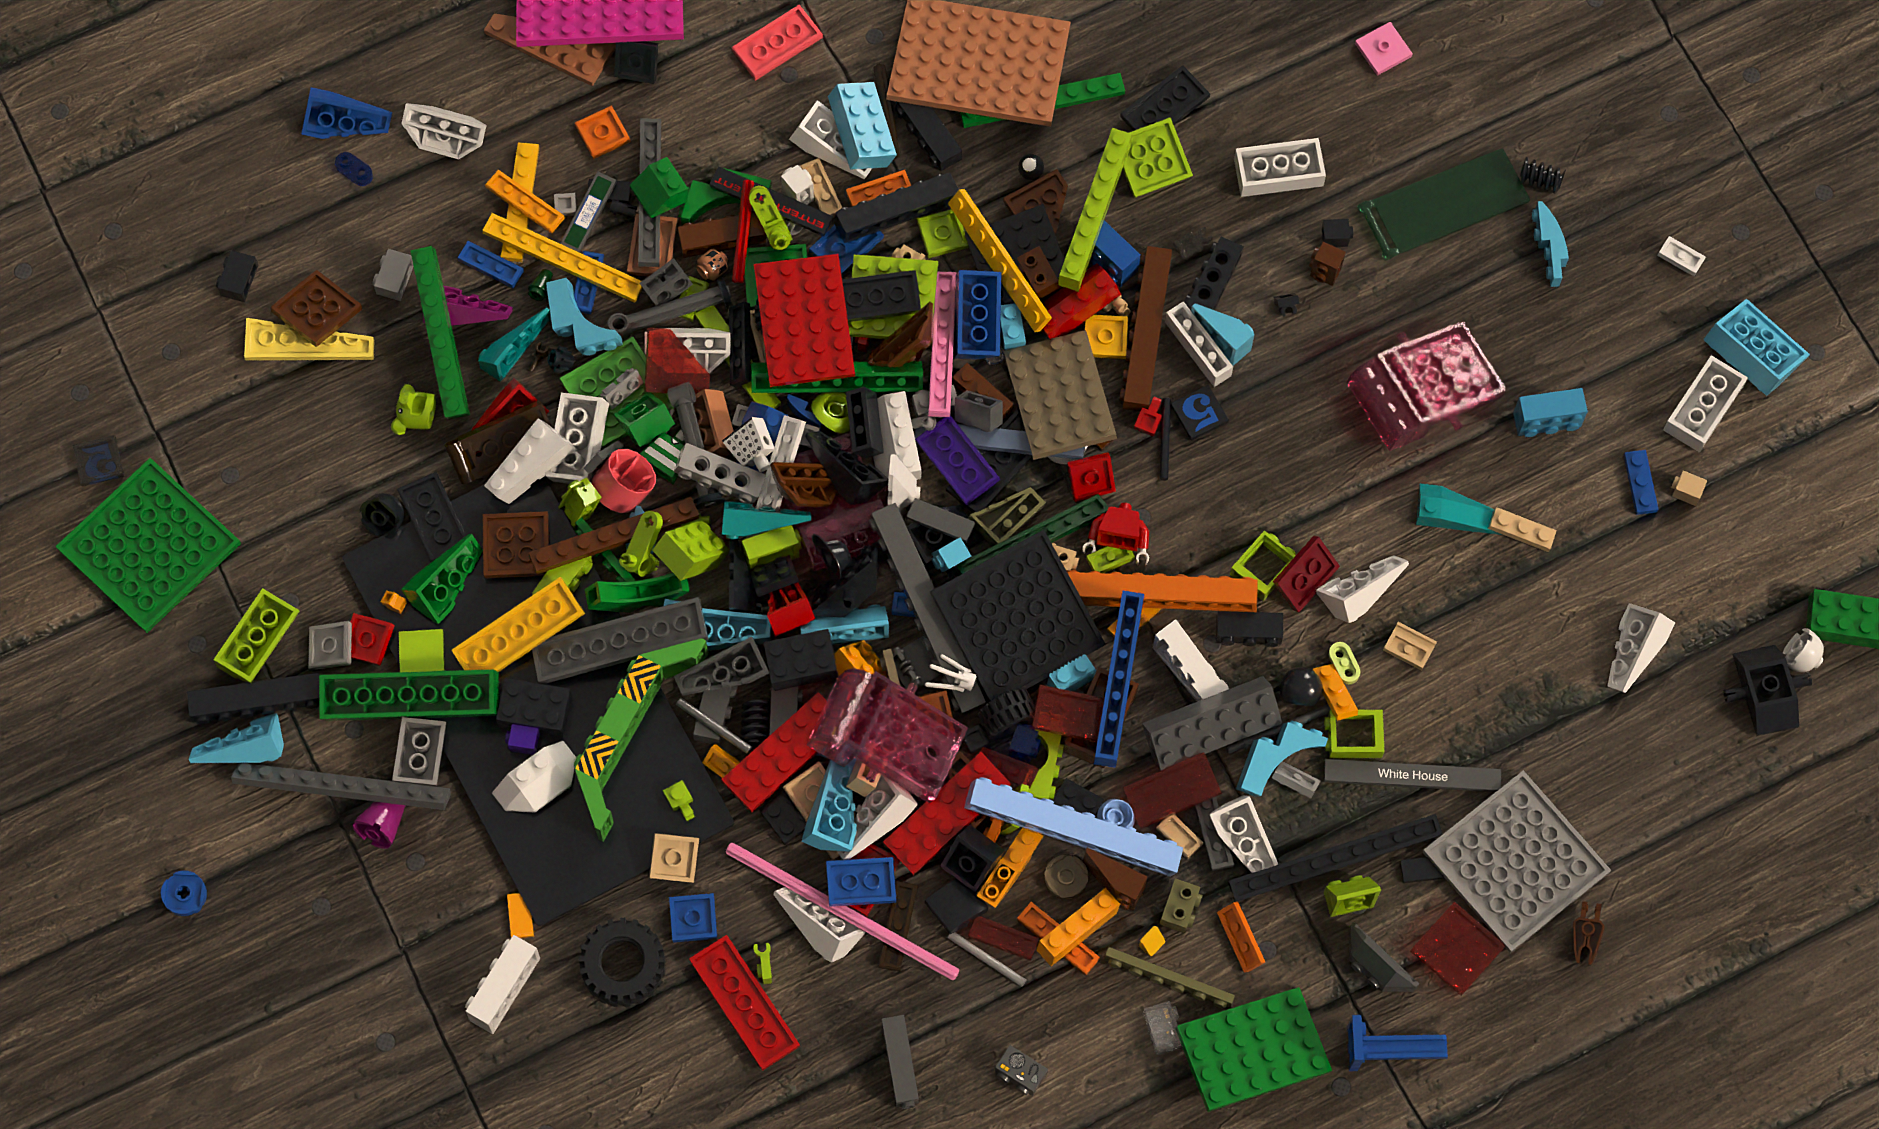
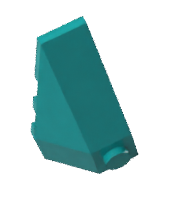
[1416,483,1502,535]

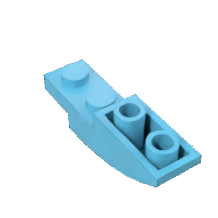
[1532,201,1569,287]

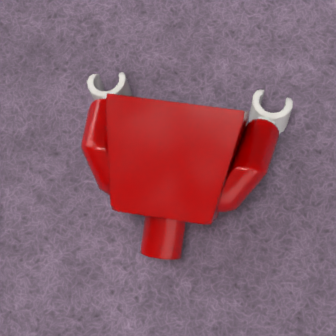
[1083,503,1149,565]

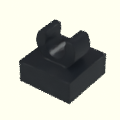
[1274,293,1300,317]

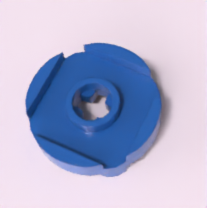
[161,871,207,916]

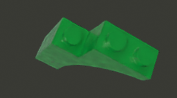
[678,168,772,225]
[585,573,689,613]

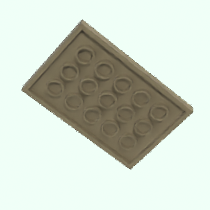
[1004,330,1117,460]

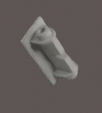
[599,368,644,410]

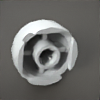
[1783,628,1824,673]

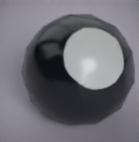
[1018,154,1044,180]

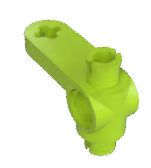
[749,186,793,250]
[619,511,663,577]

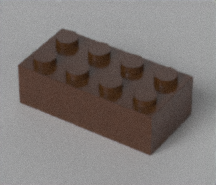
[1064,667,1139,768]

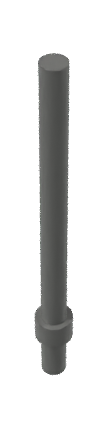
[1226,704,1331,754]

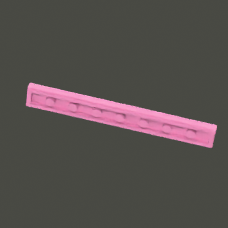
[928,271,957,417]

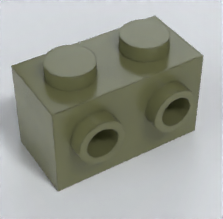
[1160,878,1203,933]

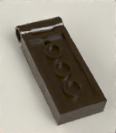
[444,400,552,484]

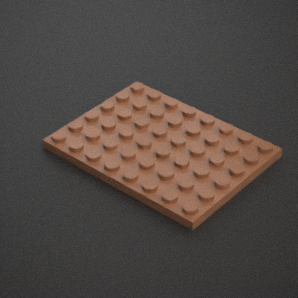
[887,0,1071,127]

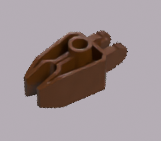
[1573,901,1605,966]

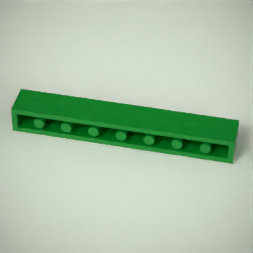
[410,246,470,420]
[751,361,923,393]

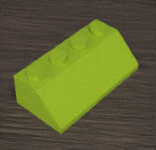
[214,588,300,683]

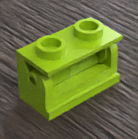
[558,477,602,527]

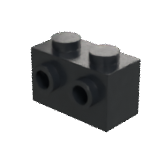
[216,250,259,302]

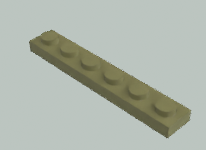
[1105,947,1235,1009]

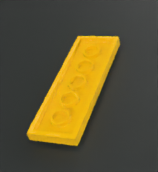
[452,577,585,672]

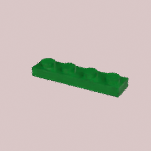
[575,517,636,582]

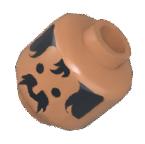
[696,249,728,281]

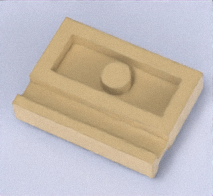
[1383,622,1437,671]

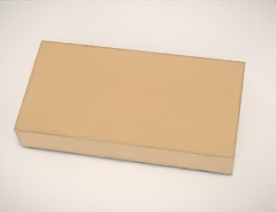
[1156,812,1203,860]

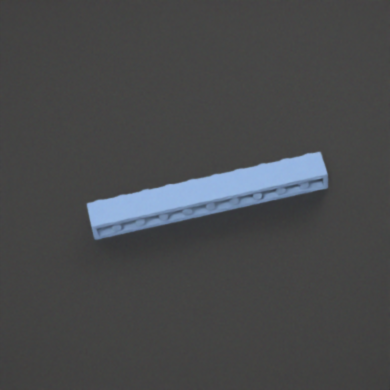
[964,777,1183,876]

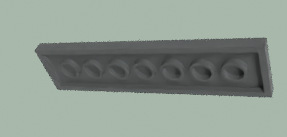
[532,597,708,684]

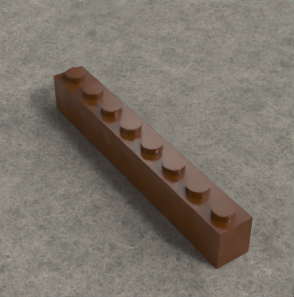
[1120,246,1172,411]

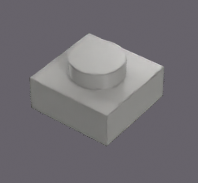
[554,193,576,216]

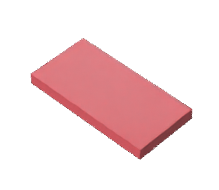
[732,4,823,81]

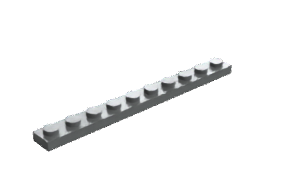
[231,763,451,810]

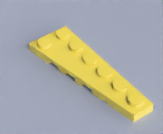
[244,318,374,360]

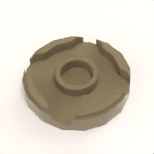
[1044,855,1088,899]

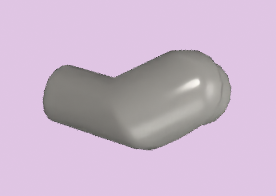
[911,415,937,431]

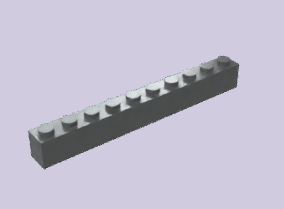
[868,503,986,714]

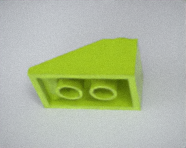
[1324,875,1381,917]

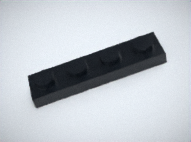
[729,301,751,388]

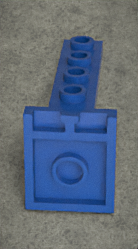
[1346,1015,1448,1071]

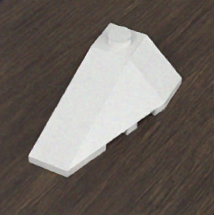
[888,454,920,516]
[1608,603,1675,693]
[837,770,918,860]
[1209,795,1279,873]
[773,887,866,962]

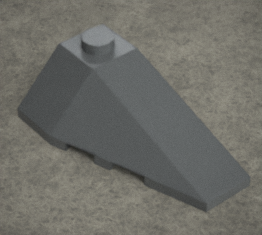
[674,637,769,695]

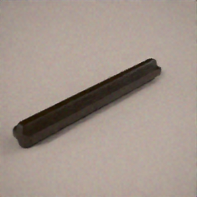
[873,63,900,160]

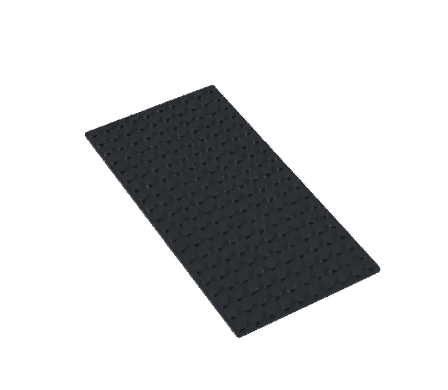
[343,477,734,926]

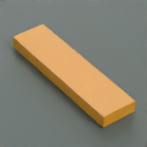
[485,170,565,234]

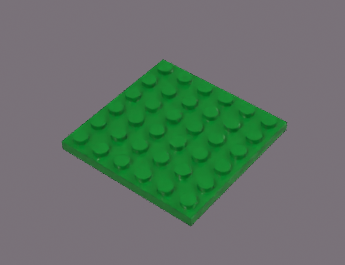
[55,458,241,633]

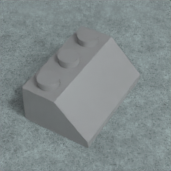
[392,717,446,787]

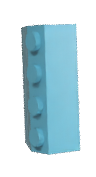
[1703,299,1810,396]

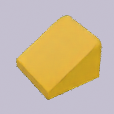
[1139,926,1165,956]

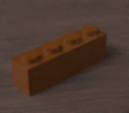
[678,211,766,258]

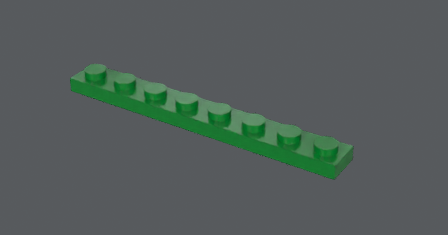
[960,73,1125,128]

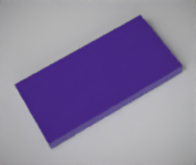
[915,415,1001,506]

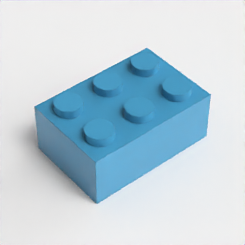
[1513,388,1588,437]

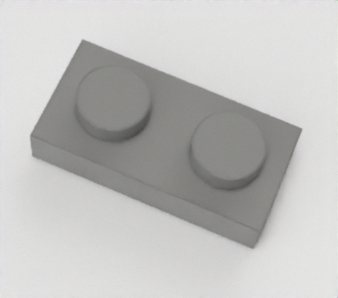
[1272,761,1320,798]

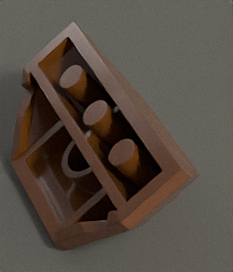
[868,301,933,367]
[770,462,837,507]

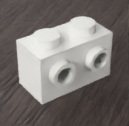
[781,165,814,205]

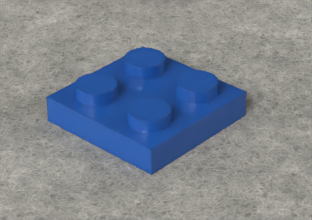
[669,893,717,943]

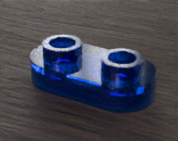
[335,152,373,186]

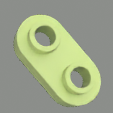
[1328,642,1360,684]

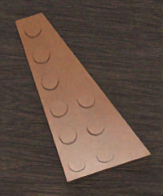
[484,14,616,86]

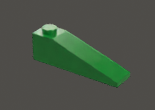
[401,534,483,624]

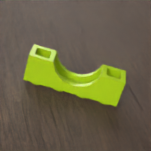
[1025,711,1068,800]

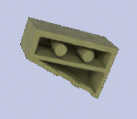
[968,487,1046,547]

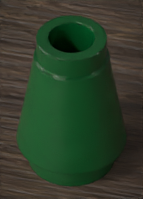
[528,269,553,301]

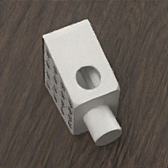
[722,417,774,472]

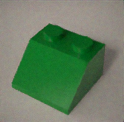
[630,157,688,219]
[613,391,675,447]

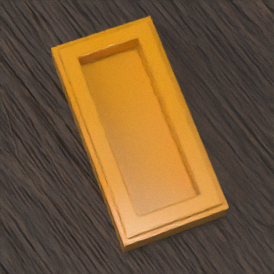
[507,893,534,938]

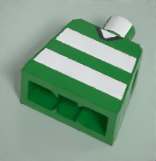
[640,430,685,485]

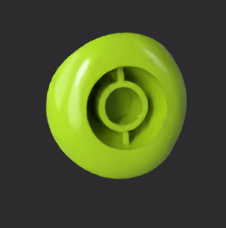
[811,392,850,433]

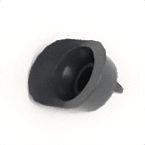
[812,534,853,580]

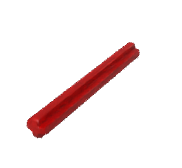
[732,180,754,284]

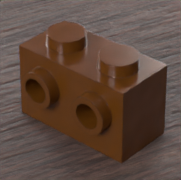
[1309,242,1346,286]
[1017,246,1061,299]

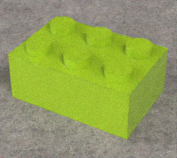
[652,520,730,581]

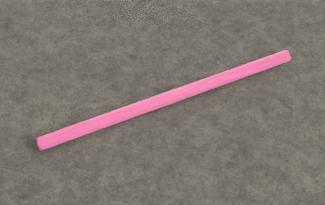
[726,843,959,980]

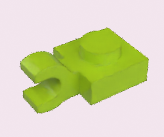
[663,780,695,821]
[753,943,772,984]

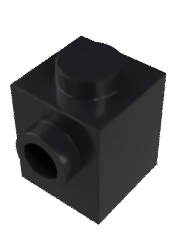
[1321,219,1353,247]

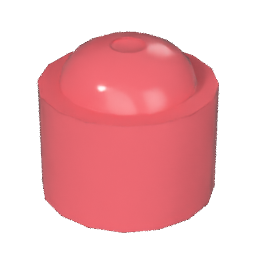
[592,449,656,513]

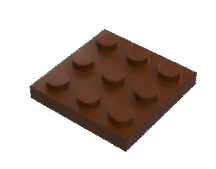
[271,270,362,347]
[483,511,549,578]

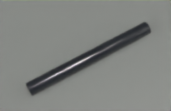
[1160,398,1171,481]

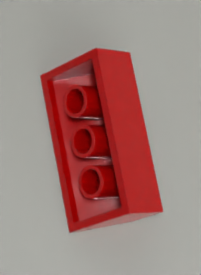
[1042,263,1121,340]

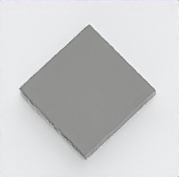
[308,621,352,670]

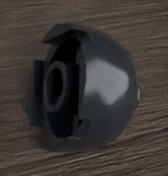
[359,493,404,537]

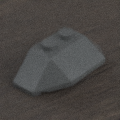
[1348,922,1419,992]

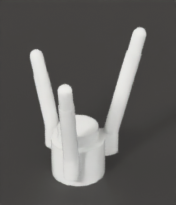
[925,654,976,692]

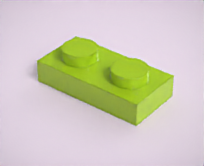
[1086,546,1135,573]

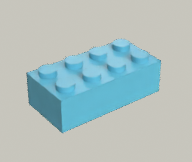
[828,82,897,170]

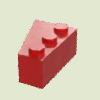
[767,582,815,637]

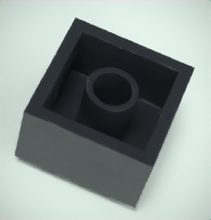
[940,825,1005,893]

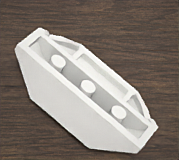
[402,103,486,159]
[645,328,730,373]
[492,741,576,812]

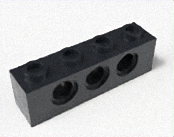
[1184,236,1244,310]

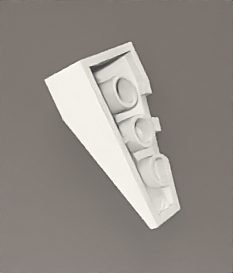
[789,100,872,179]
[1316,556,1409,623]

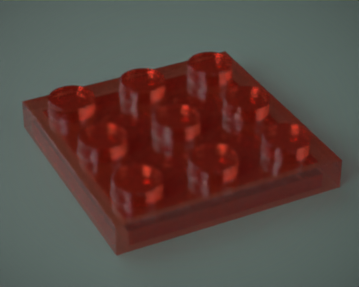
[1410,902,1505,996]

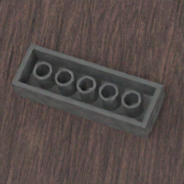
[1142,676,1282,771]

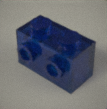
[1008,724,1041,768]

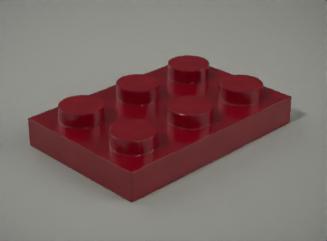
[1273,536,1340,612]

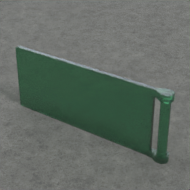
[1357,149,1530,261]

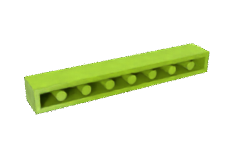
[1058,128,1132,292]

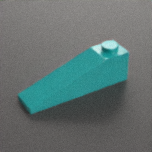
[478,307,551,382]
[722,501,811,539]

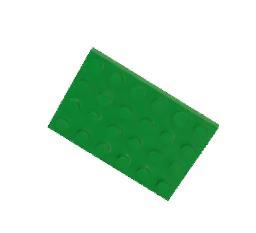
[1175,987,1332,1112]

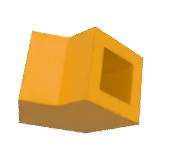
[380,590,407,614]

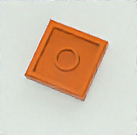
[574,105,631,159]

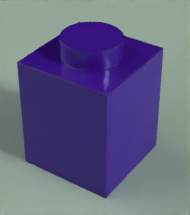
[505,724,540,755]

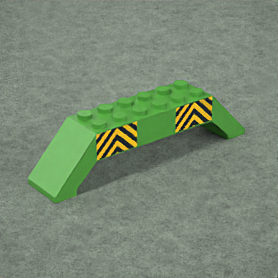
[574,638,708,842]

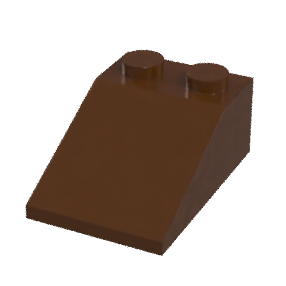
[1083,847,1147,911]

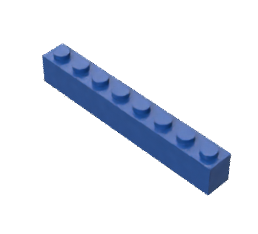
[1094,590,1144,768]

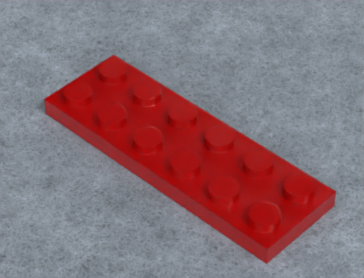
[721,692,849,813]
[883,752,1011,875]
[689,935,800,1071]

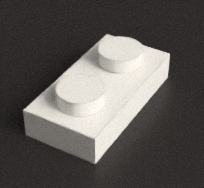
[1657,236,1706,276]

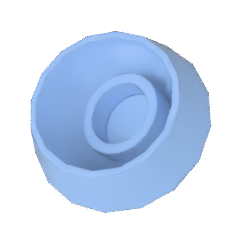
[1097,799,1135,827]

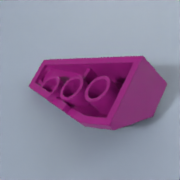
[423,286,513,326]

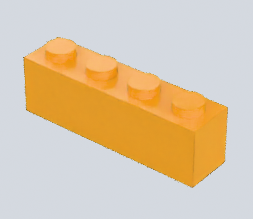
[1036,888,1120,966]

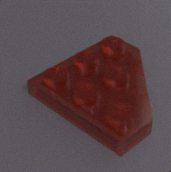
[644,328,710,395]

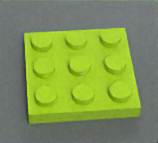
[1122,117,1193,198]

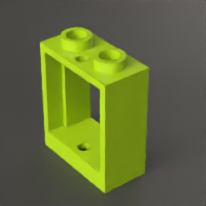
[742,525,802,570]
[1230,531,1296,601]
[1324,710,1384,758]

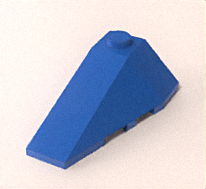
[301,87,392,139]

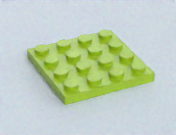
[848,254,938,339]

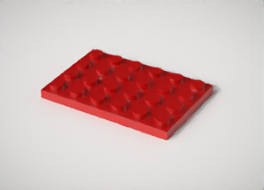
[754,254,855,387]

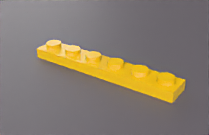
[501,142,539,262]

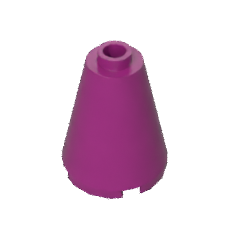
[353,801,406,849]

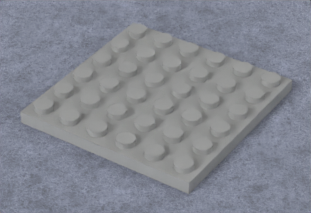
[1423,770,1611,953]

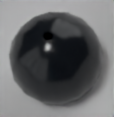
[1279,667,1323,706]

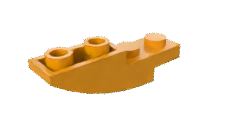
[977,827,1044,908]

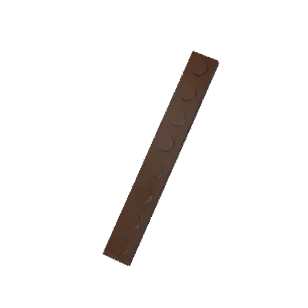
[529,497,699,575]

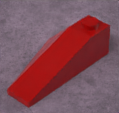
[472,378,549,454]

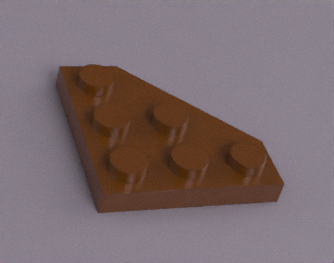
[1003,169,1068,235]

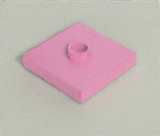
[1355,22,1413,76]

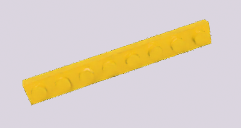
[948,189,1052,332]
[483,213,643,303]

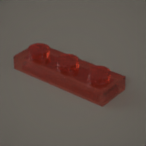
[981,747,1039,789]
[968,916,1039,961]

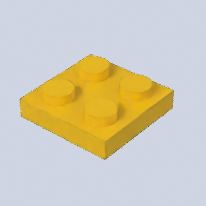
[1085,315,1128,359]

